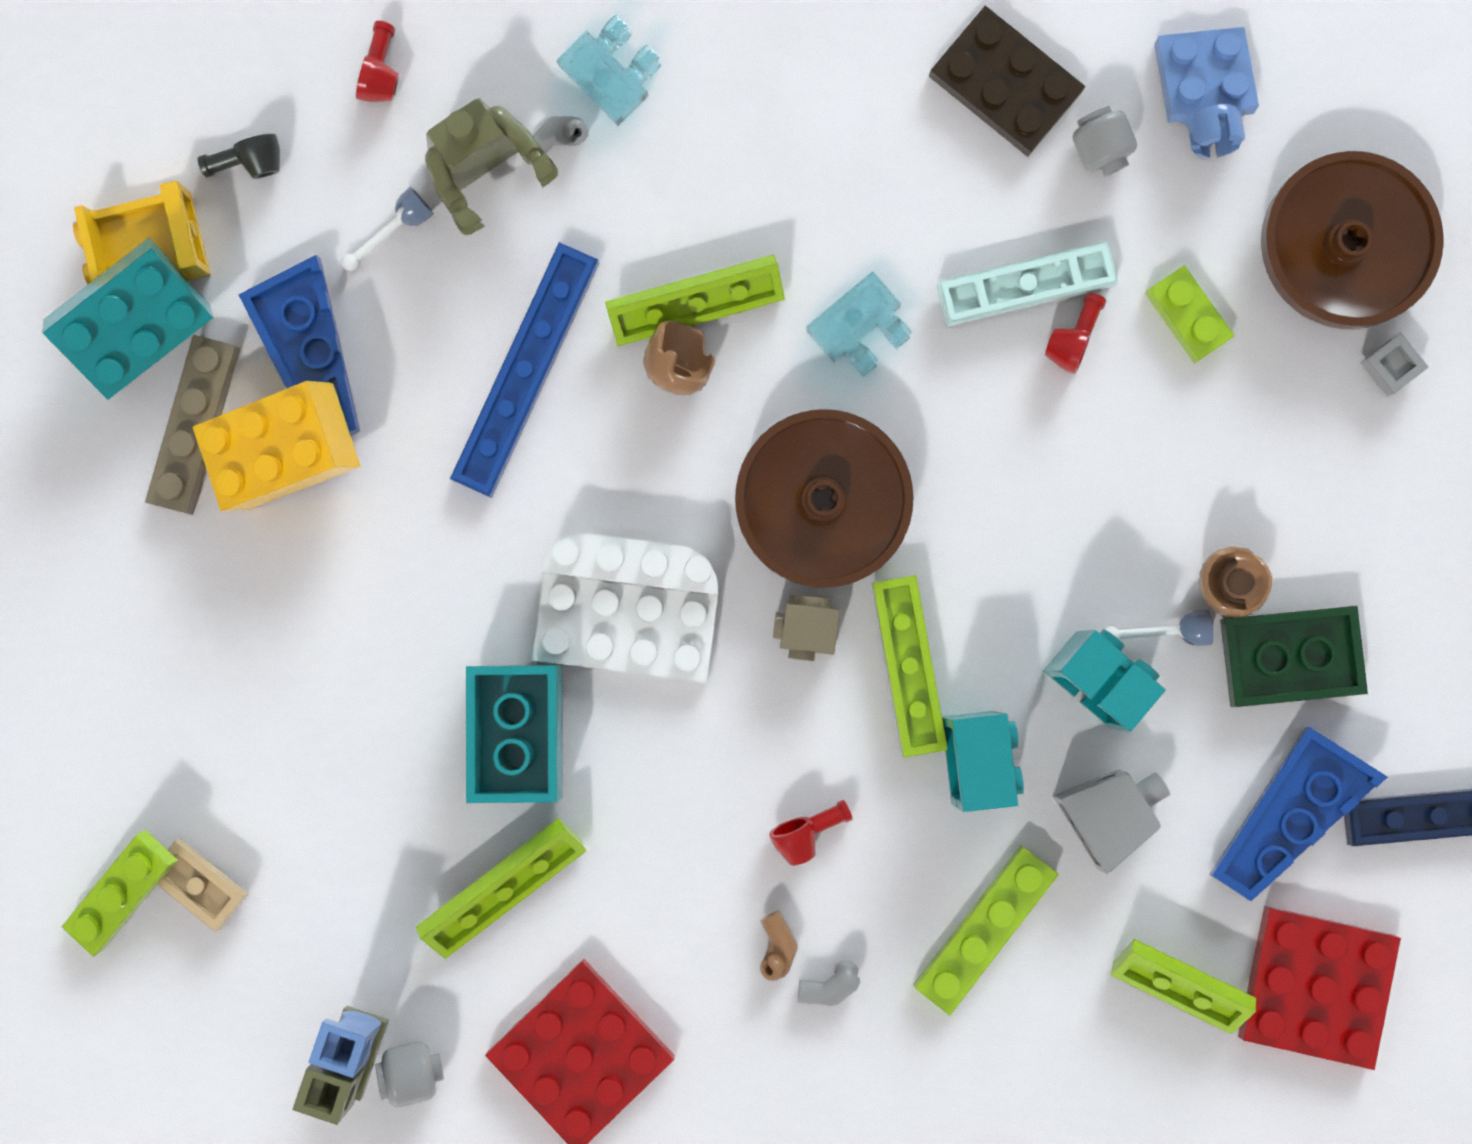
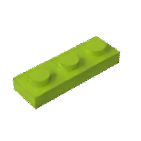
[61,830,178,957]
[1111,939,1256,1034]

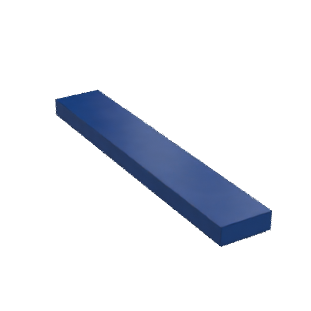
[450,242,600,498]

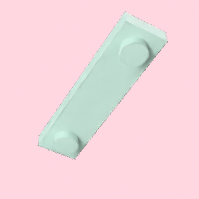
[936,241,1118,327]

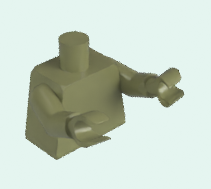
[425,98,559,235]

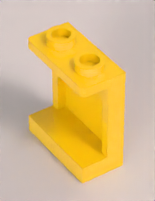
[72,180,211,285]

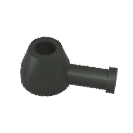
[198,134,280,179]

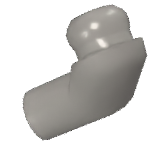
[533,116,588,153]
[798,961,860,1006]

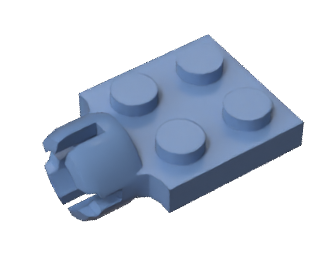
[1154,27,1259,158]

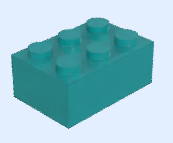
[42,237,214,400]
[466,665,563,803]

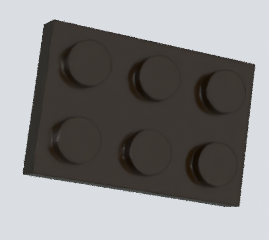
[928,5,1086,157]

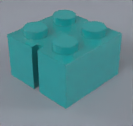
[1043,629,1166,732]
[942,711,1024,812]

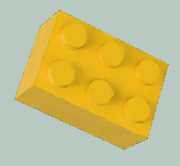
[193,381,361,512]

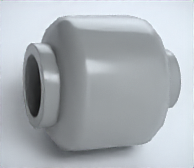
[1072,106,1137,176]
[375,1042,444,1107]

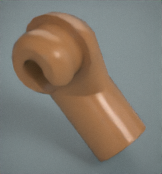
[760,910,798,981]

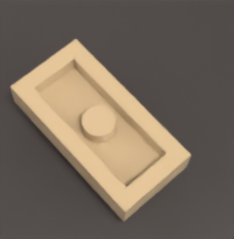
[158,839,249,932]

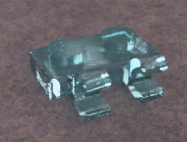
[556,14,661,126]
[806,271,912,377]

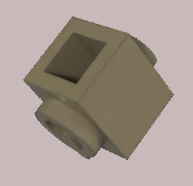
[773,595,840,661]

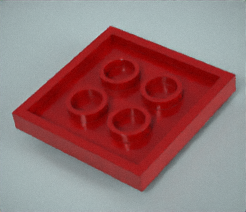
[1238,906,1401,1070]
[485,959,675,1144]

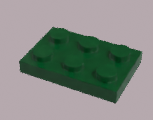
[1220,606,1368,707]

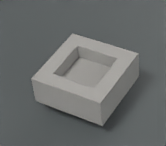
[1360,333,1429,397]

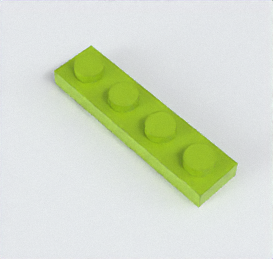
[605,254,785,347]
[871,575,948,758]
[416,818,587,959]
[913,845,1059,1016]

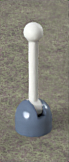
[341,186,434,271]
[1105,610,1213,646]

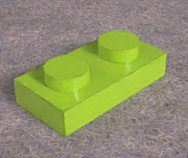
[1145,265,1235,364]

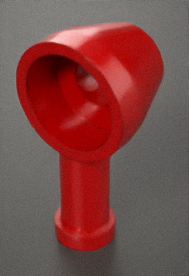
[356,20,399,102]
[1045,293,1106,374]
[769,800,853,866]

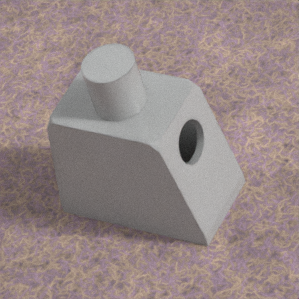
[1053,770,1170,874]

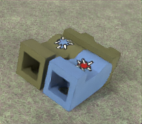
[292,1006,389,1125]

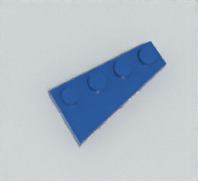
[238,255,360,436]
[1209,727,1388,901]

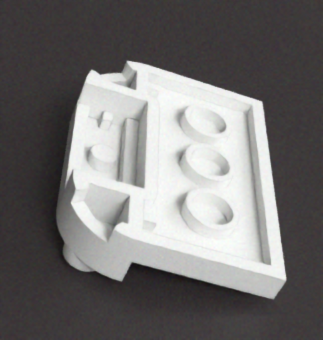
[532,533,719,683]

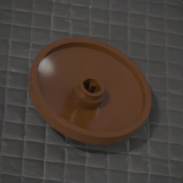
[1261,151,1444,329]
[735,409,914,588]

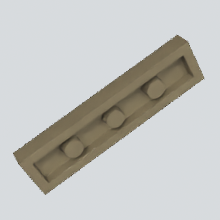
[145,334,240,515]

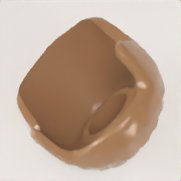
[643,321,715,395]
[1198,547,1273,617]

